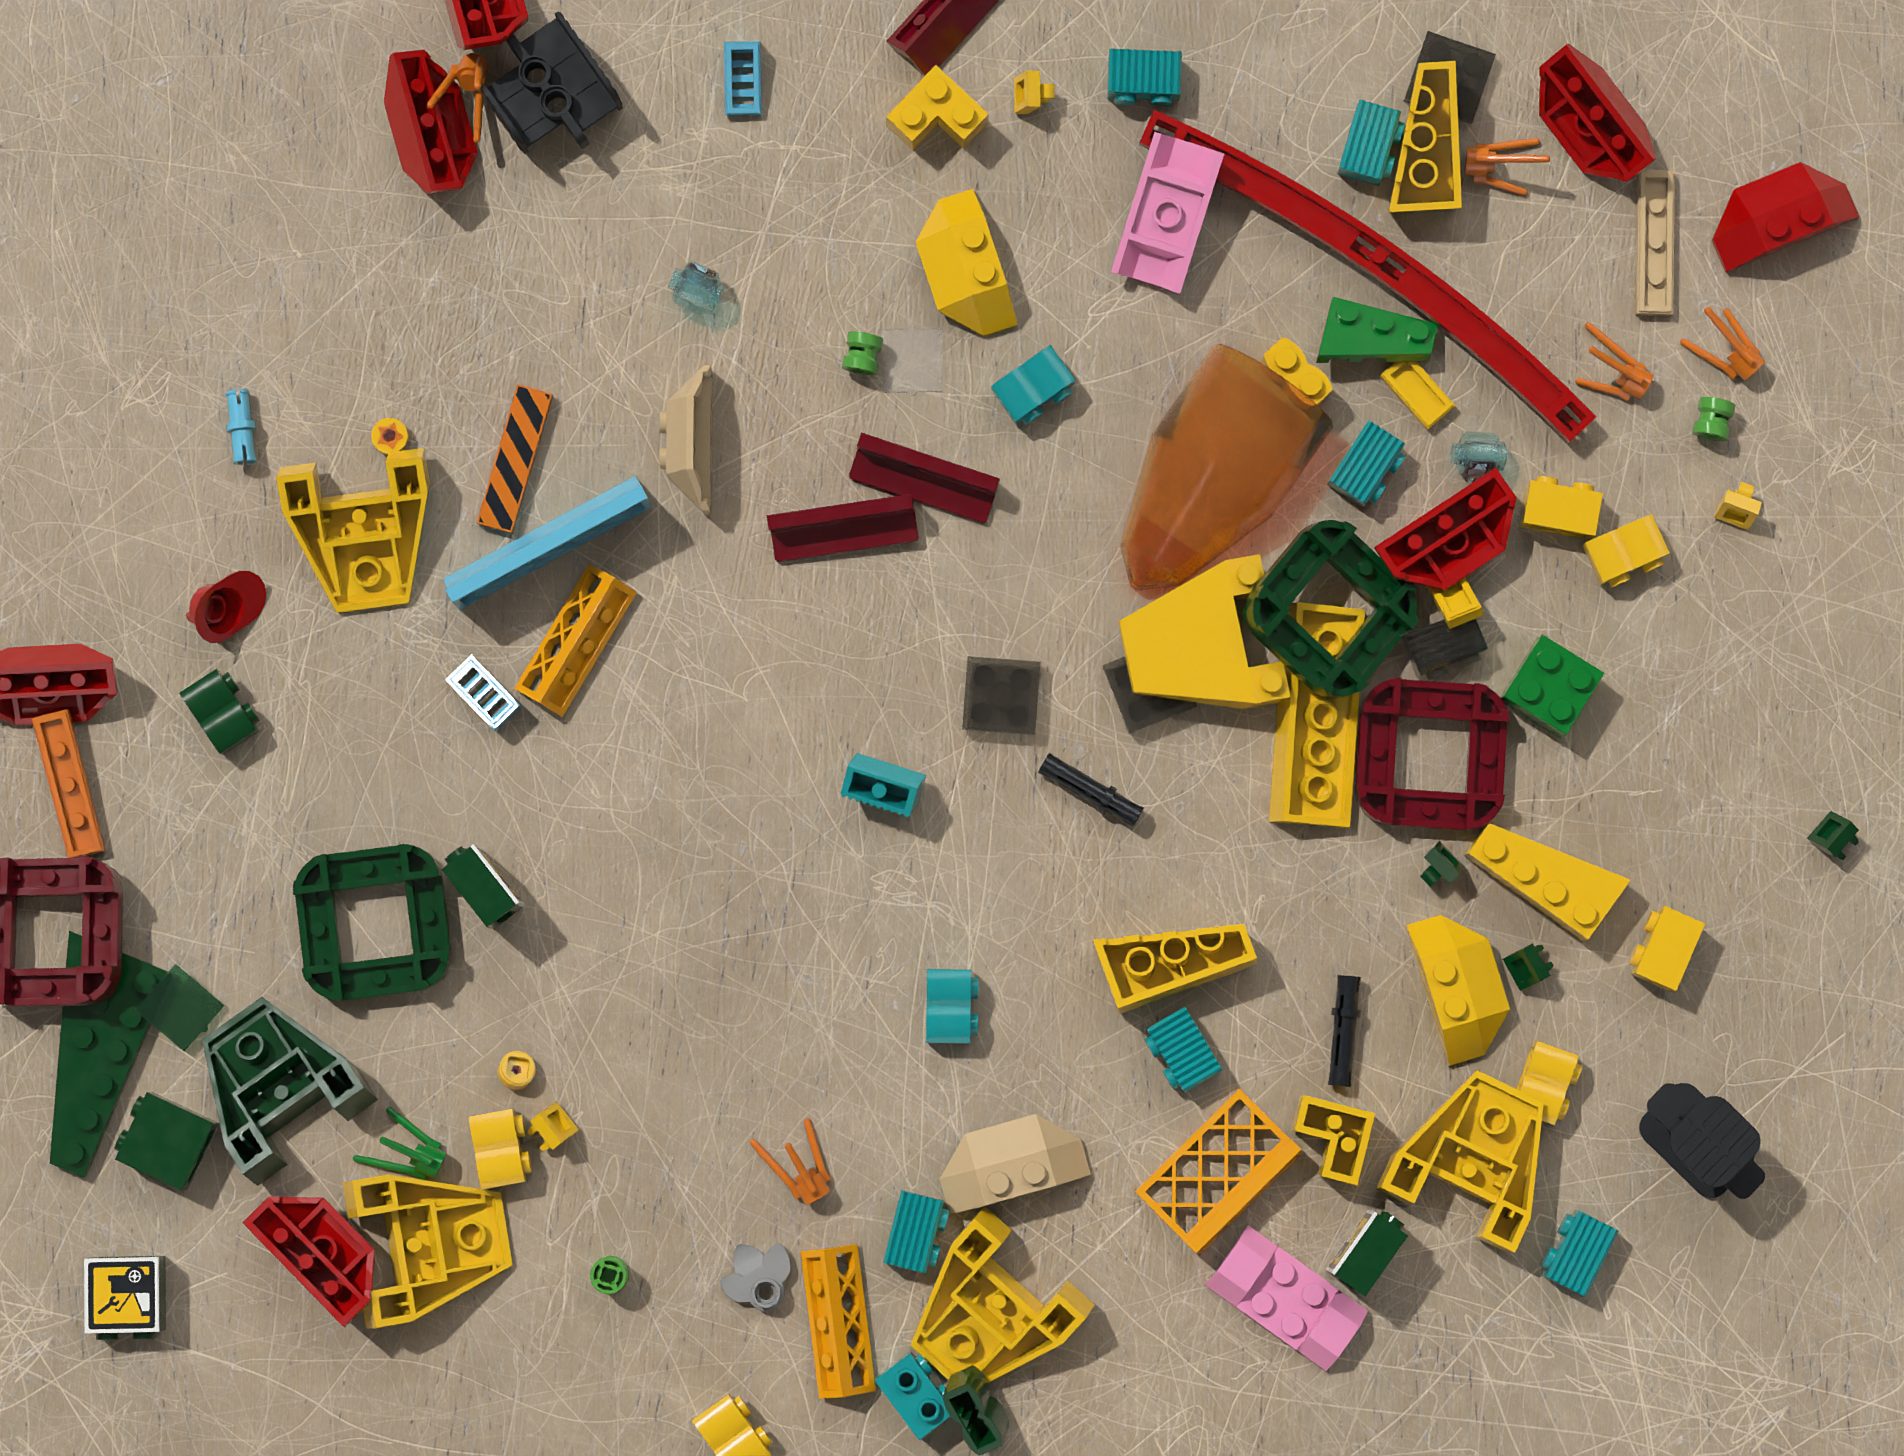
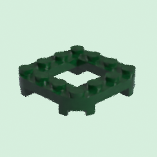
[1243,520,1419,699]
[293,844,452,1001]

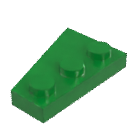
[1316,297,1438,363]

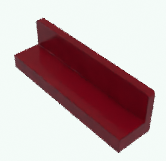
[886,0,999,76]
[849,432,1000,523]
[766,494,919,562]

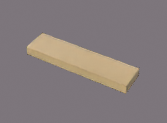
[1635,170,1675,316]

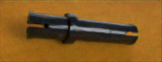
[1038,753,1144,828]
[1328,975,1361,1087]

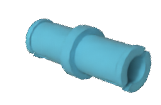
[226,389,257,465]

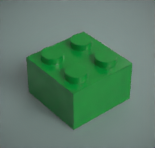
[1500,634,1605,738]

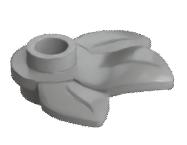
[720,1243,790,1311]

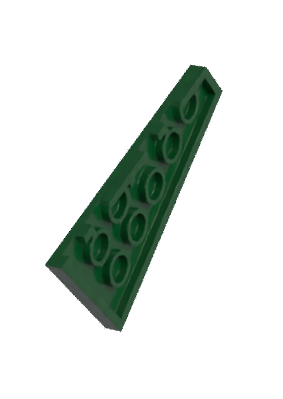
[50,931,173,1177]

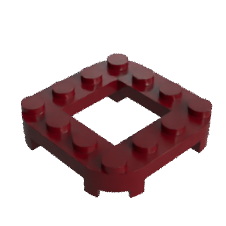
[1356,678,1509,831]
[0,856,123,1007]

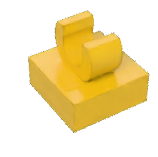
[1014,70,1055,114]
[1714,481,1762,530]
[528,1101,579,1151]

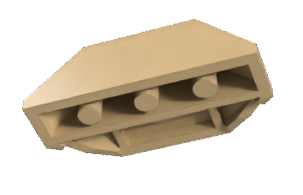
[659,365,713,515]
[940,1114,1091,1215]

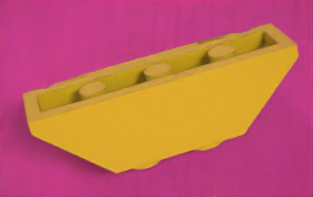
[915,189,1018,337]
[1405,915,1510,1066]

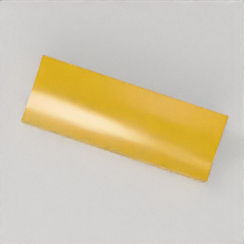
[1269,602,1365,828]

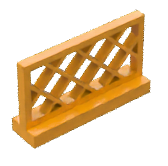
[1135,1088,1303,1257]

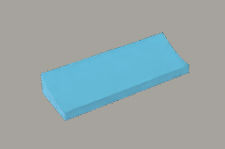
[443,476,652,610]

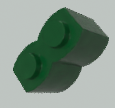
[179,669,260,756]
[943,1365,1009,1456]

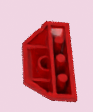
[445,0,528,50]
[1539,43,1657,182]
[384,49,478,194]
[1712,162,1859,273]
[1374,468,1517,591]
[0,643,118,726]
[242,1196,375,1328]

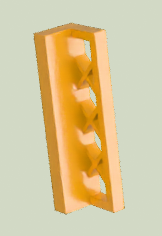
[514,564,637,717]
[800,1244,876,1399]

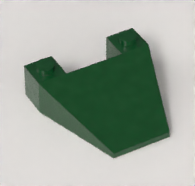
[202,997,378,1186]

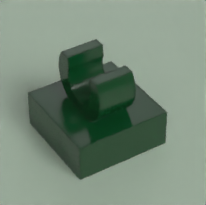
[1807,811,1859,860]
[1420,841,1465,887]
[1502,943,1554,991]

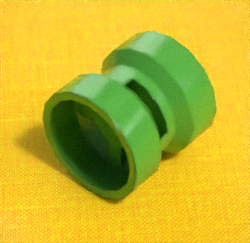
[842,331,883,375]
[1692,397,1736,442]
[590,1256,629,1294]

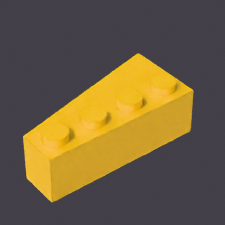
[1388,61,1462,212]
[1463,823,1631,941]
[1093,924,1257,1014]

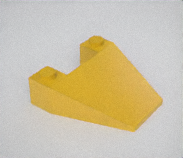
[276,448,430,613]
[1118,554,1291,710]
[1376,1070,1544,1254]
[342,1174,513,1329]
[910,1206,1095,1382]

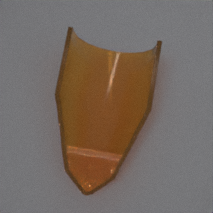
[1120,344,1333,591]

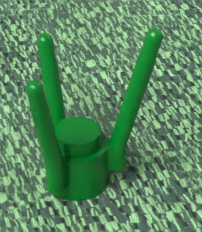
[353,1107,447,1180]

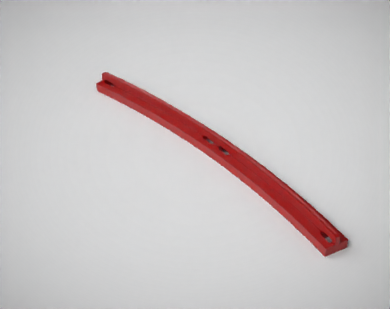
[1139,110,1597,444]

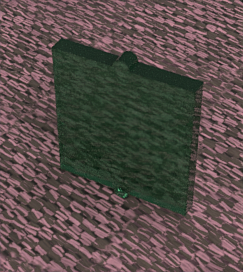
[135,964,224,1051]

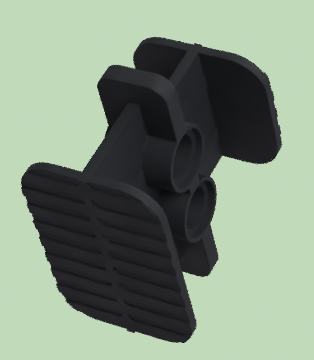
[481,11,623,154]
[1639,1083,1765,1199]

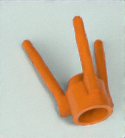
[427,53,489,143]
[1465,138,1550,196]
[1680,307,1765,381]
[1575,322,1654,401]
[750,1118,831,1205]

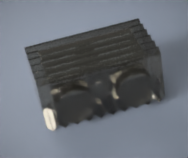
[1401,619,1488,681]

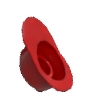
[185,570,267,643]

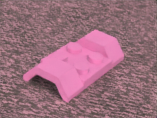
[1111,132,1224,294]
[1205,1225,1368,1371]

